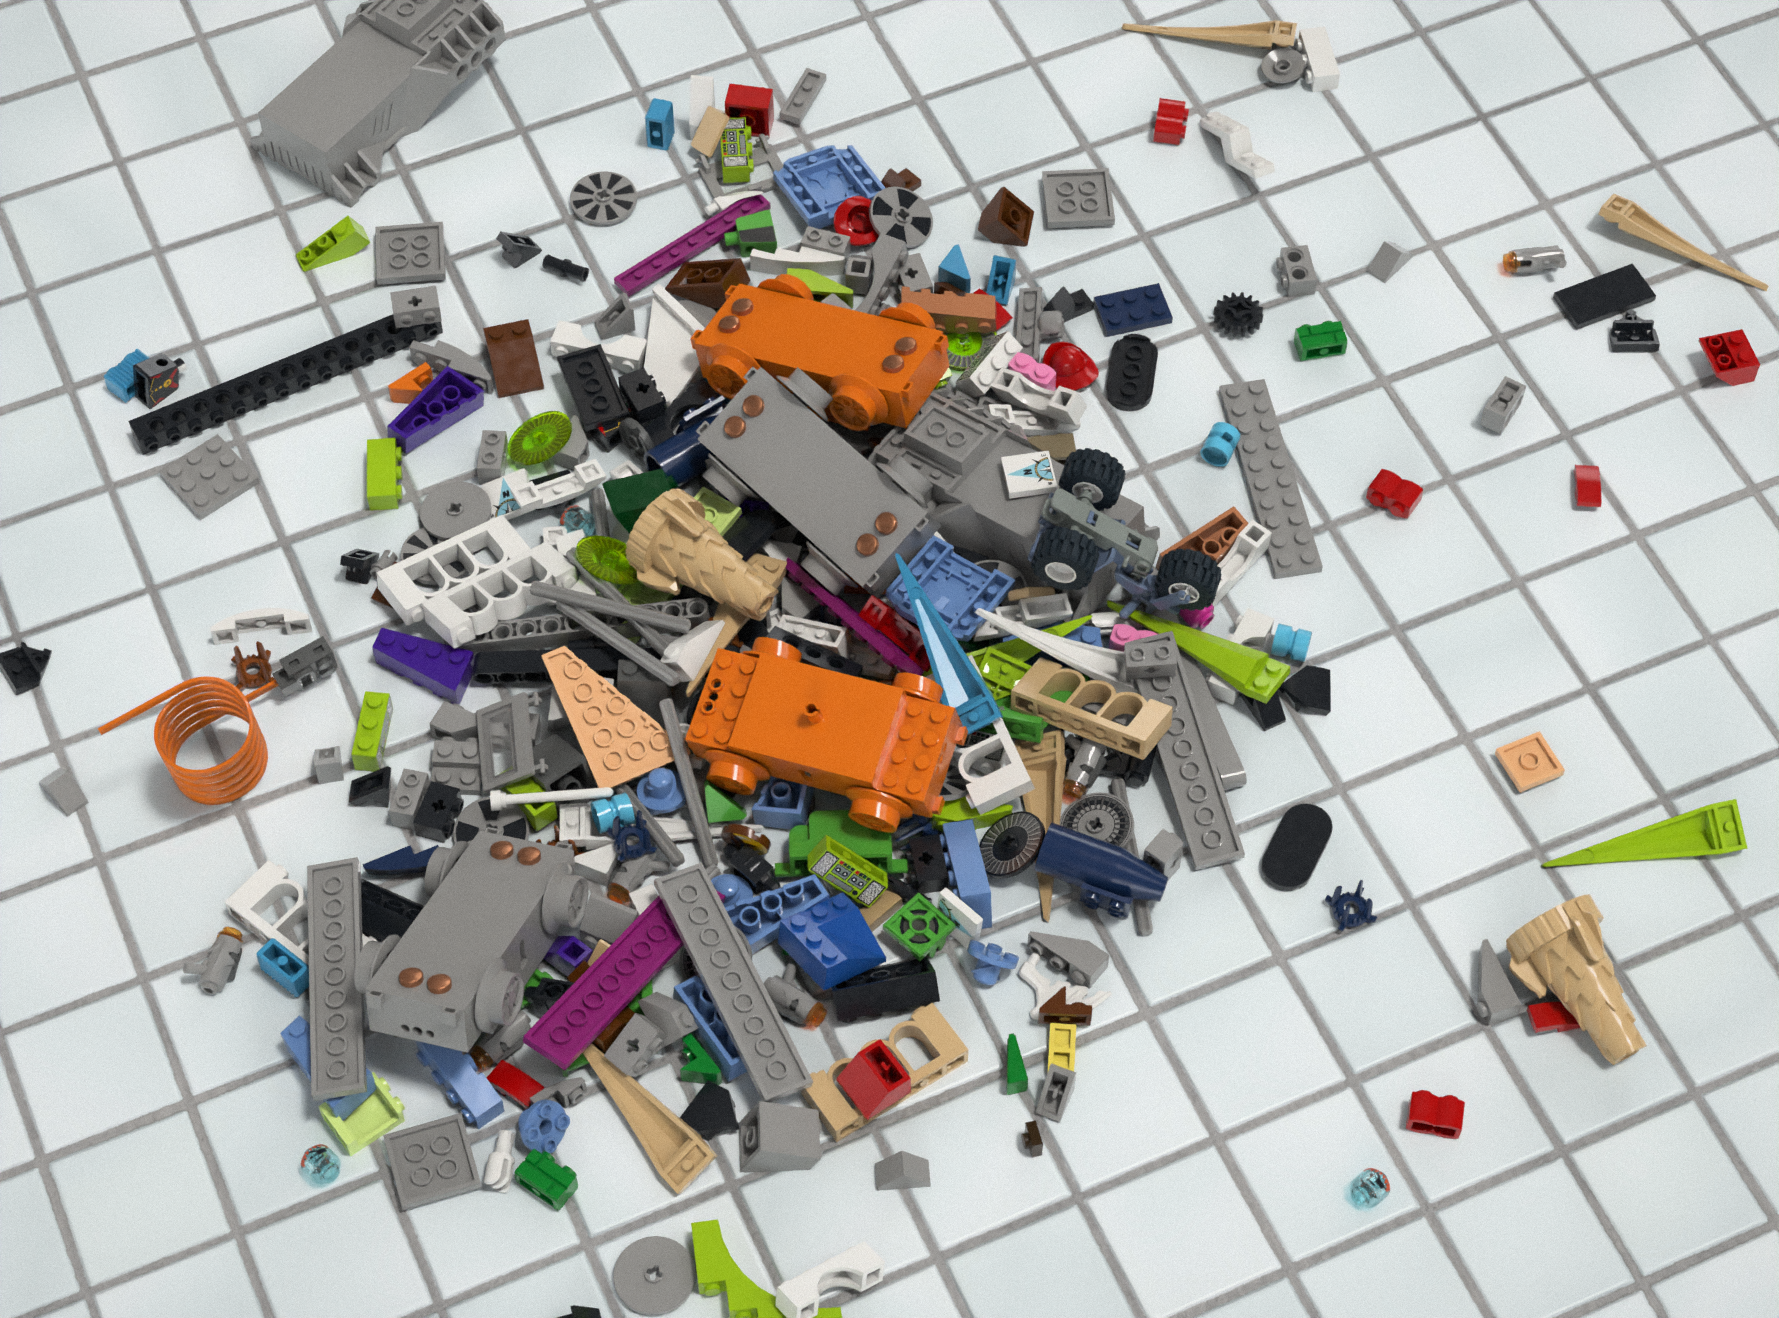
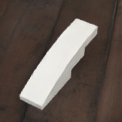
[750,246,845,276]
[973,593,1073,642]

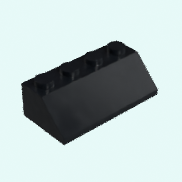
[361,879,424,941]
[828,957,940,1023]

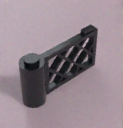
[1059,728,1156,786]

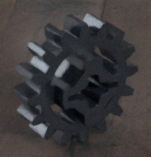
[1213,292,1263,337]

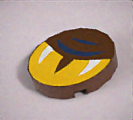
[721,824,771,855]

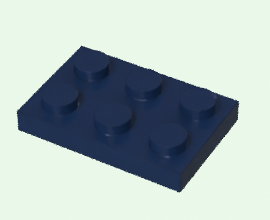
[1093,283,1173,337]

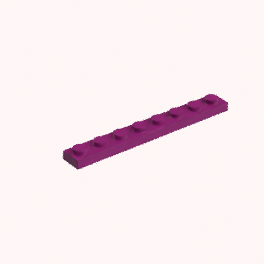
[614,190,771,297]

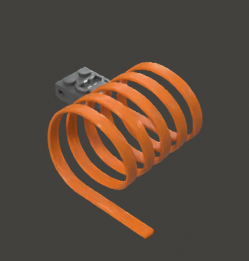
[98,636,338,805]

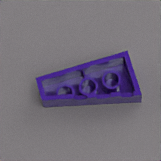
[387,366,484,454]

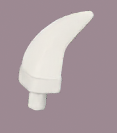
[705,191,763,215]

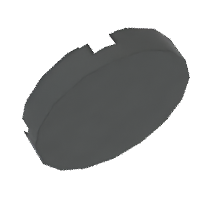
[619,418,654,461]

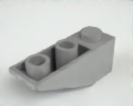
[1027,931,1109,989]

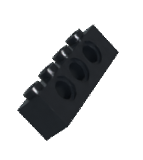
[766,626,864,678]

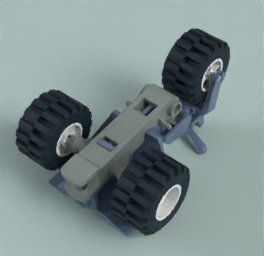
[1027,448,1222,619]

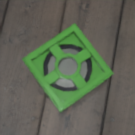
[883,892,956,961]

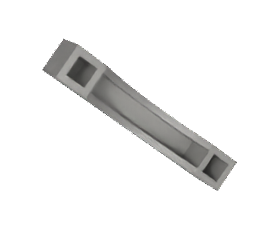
[855,233,909,316]

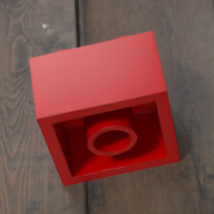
[725,84,774,138]

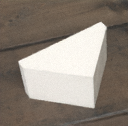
[574,844,619,886]

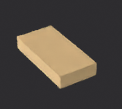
[1008,587,1055,601]

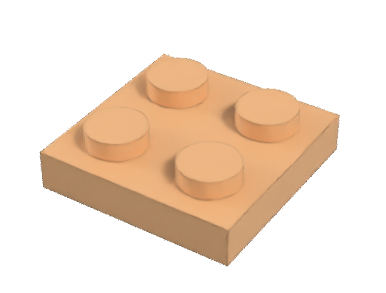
[1495,731,1565,793]

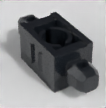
[723,843,781,895]
[524,977,574,1015]

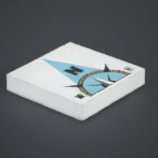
[1001,451,1057,499]
[482,468,535,521]
[937,888,983,949]

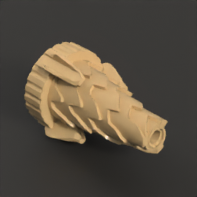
[626,488,779,621]
[1506,894,1647,1065]

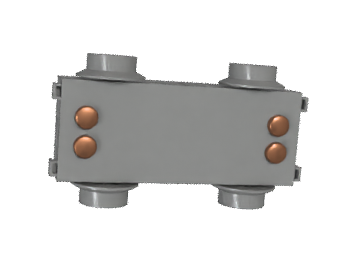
[696,366,941,598]
[354,827,589,1053]

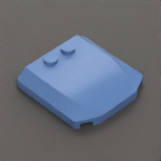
[773,145,885,229]
[886,535,1016,642]

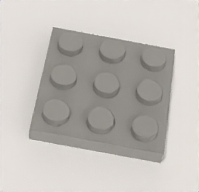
[1042,168,1115,228]
[375,222,446,285]
[159,434,259,520]
[383,1113,482,1210]

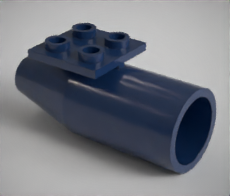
[644,395,725,489]
[1035,823,1169,918]

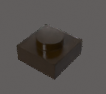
[1021,1120,1043,1158]

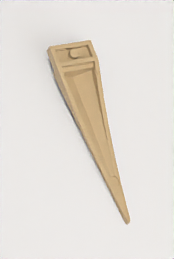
[1122,20,1297,50]
[1598,194,1769,291]
[686,553,787,698]
[1015,729,1066,922]
[582,1043,718,1194]

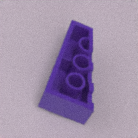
[372,628,474,705]

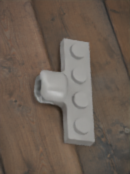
[1016,287,1065,363]

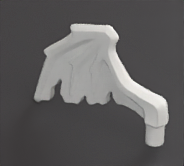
[1019,952,1112,1020]

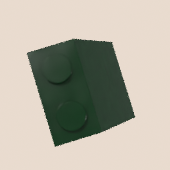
[602,469,679,534]

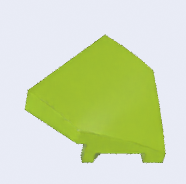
[978,646,1032,701]

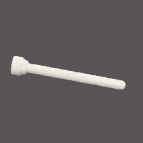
[490,787,613,811]

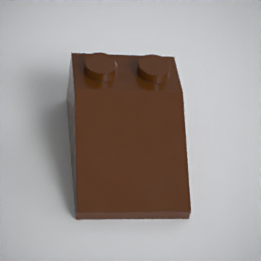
[665,258,751,308]
[483,319,544,398]

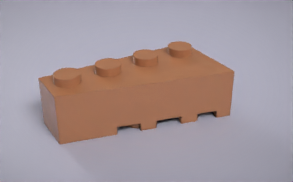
[901,286,996,334]
[1155,506,1249,570]

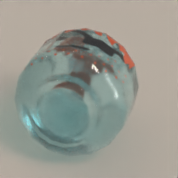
[560,505,595,537]
[300,1144,341,1185]
[1350,1168,1390,1208]

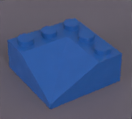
[778,892,886,991]

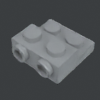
[430,737,482,796]

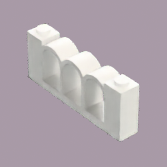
[376,515,530,626]
[421,542,579,649]
[926,655,1035,815]
[225,860,378,966]

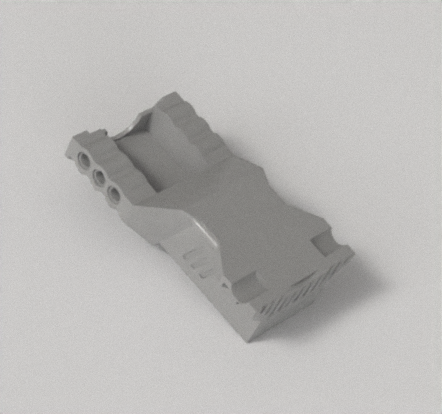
[250,0,506,208]
[868,388,1160,623]

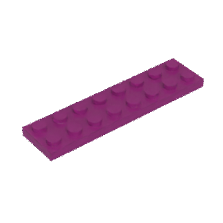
[786,557,924,676]

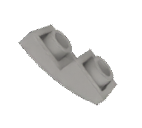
[530,1077,587,1108]

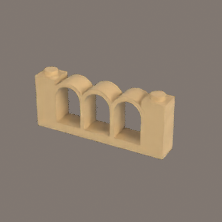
[1011,657,1173,760]
[801,1003,969,1142]

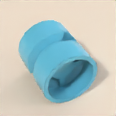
[1200,422,1240,467]
[1271,623,1312,662]
[590,792,635,834]

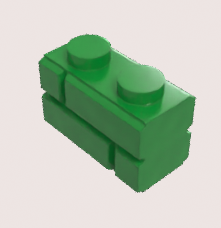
[1294,321,1347,361]
[514,1149,578,1210]

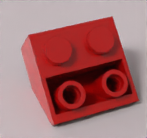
[1699,329,1760,386]
[836,1039,911,1120]

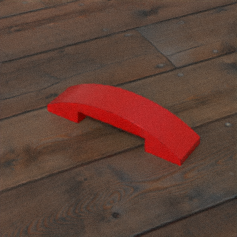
[859,595,931,672]

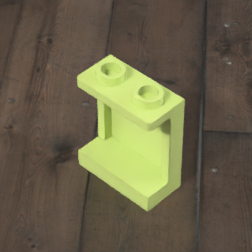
[319,1072,405,1156]

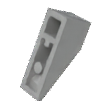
[1477,939,1521,1026]

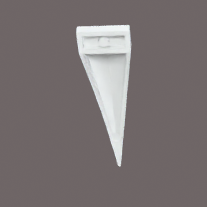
[974,608,1140,695]
[559,803,764,850]

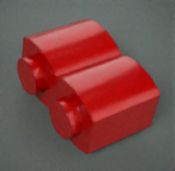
[1153,98,1189,145]
[1366,469,1423,519]
[1406,1090,1465,1139]

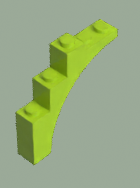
[691,1219,842,1318]

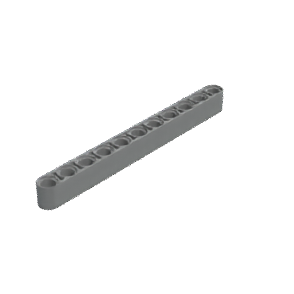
[1140,566,1247,790]
[443,598,711,655]

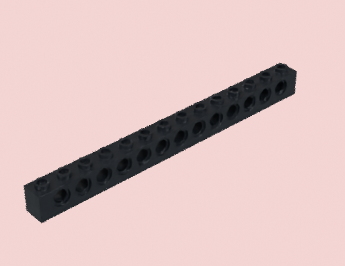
[128,314,443,455]

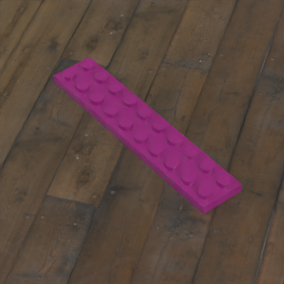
[523,890,725,1070]

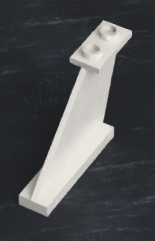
[644,284,705,410]

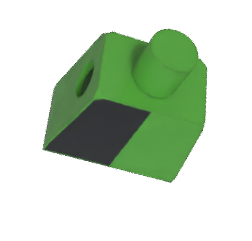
[724,209,777,257]

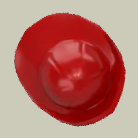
[834,196,879,246]
[1043,341,1099,391]

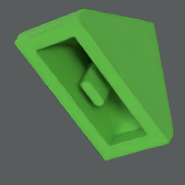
[704,779,747,823]

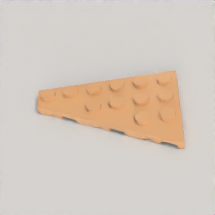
[541,646,691,788]

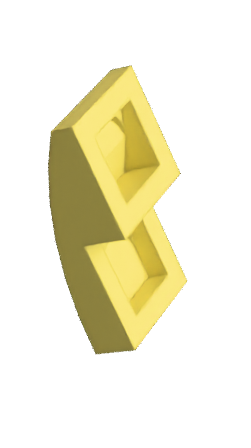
[1047,1023,1076,1073]

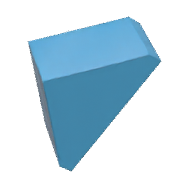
[938,244,971,293]
[986,255,1016,305]

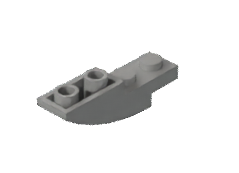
[409,340,494,395]

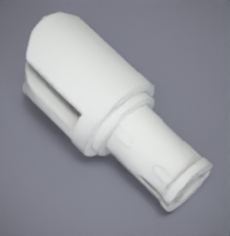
[1088,612,1143,637]
[483,1130,515,1193]

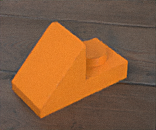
[388,362,433,404]

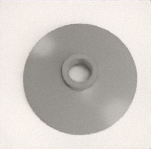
[1261,48,1305,83]

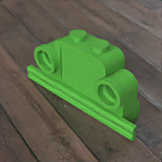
[775,810,908,877]

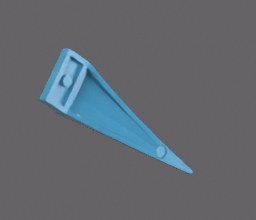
[895,553,1003,736]

